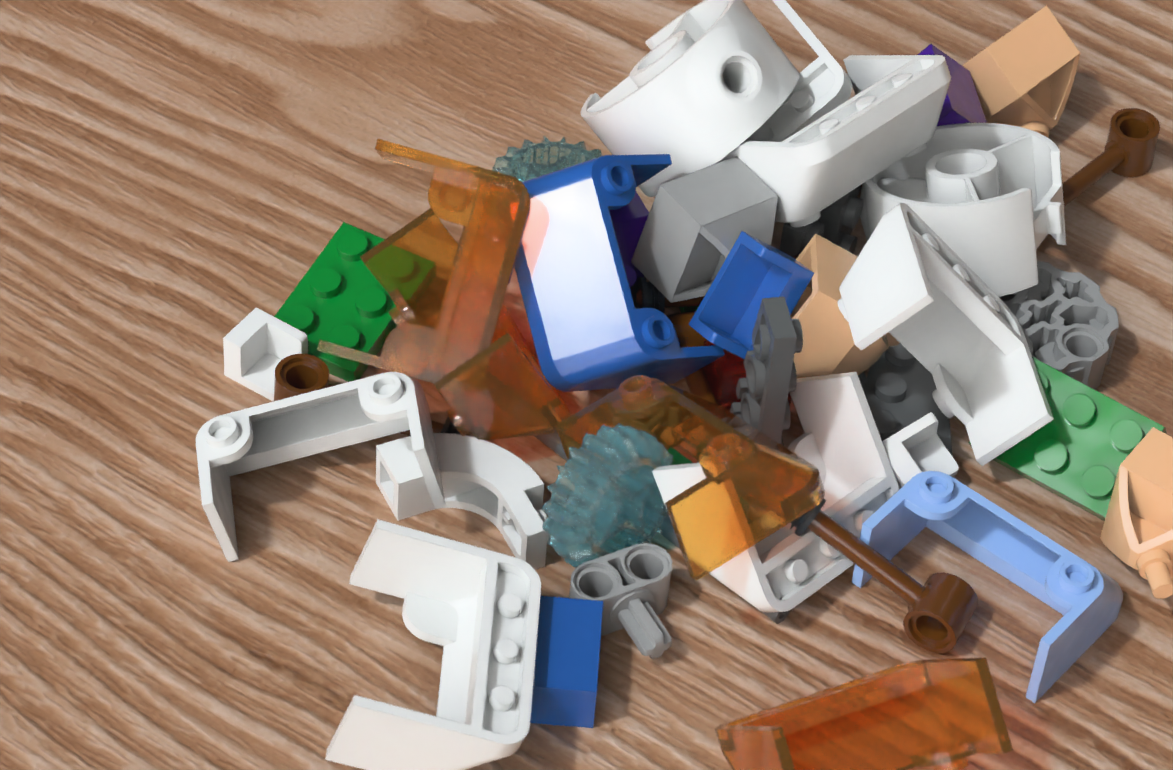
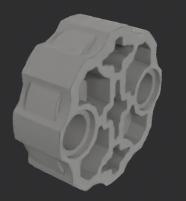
[999,261,1119,390]

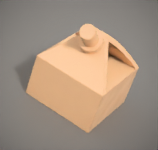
[962,5,1080,138]
[790,234,900,378]
[1100,427,1173,599]

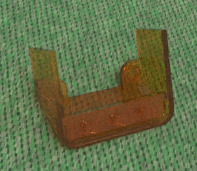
[317,139,531,390]
[360,208,576,441]
[555,375,825,581]
[715,658,1013,770]

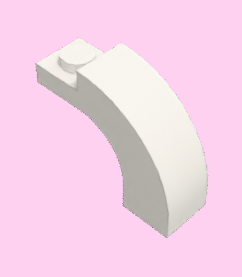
[376,433,552,569]

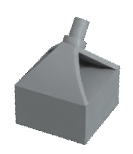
[631,156,778,303]

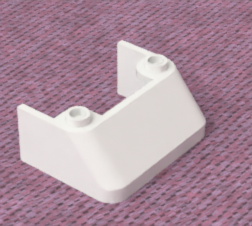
[745,0,852,142]
[717,55,951,227]
[837,202,1054,466]
[196,372,446,562]
[652,372,900,612]
[325,519,541,770]

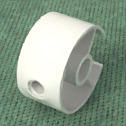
[580,0,800,197]
[860,123,1066,297]

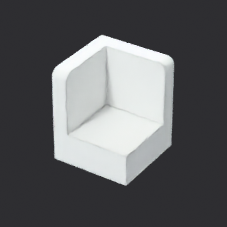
[223,307,308,401]
[882,412,959,489]

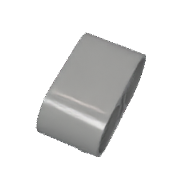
[569,543,672,659]

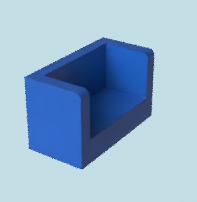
[688,231,814,359]
[530,596,603,728]

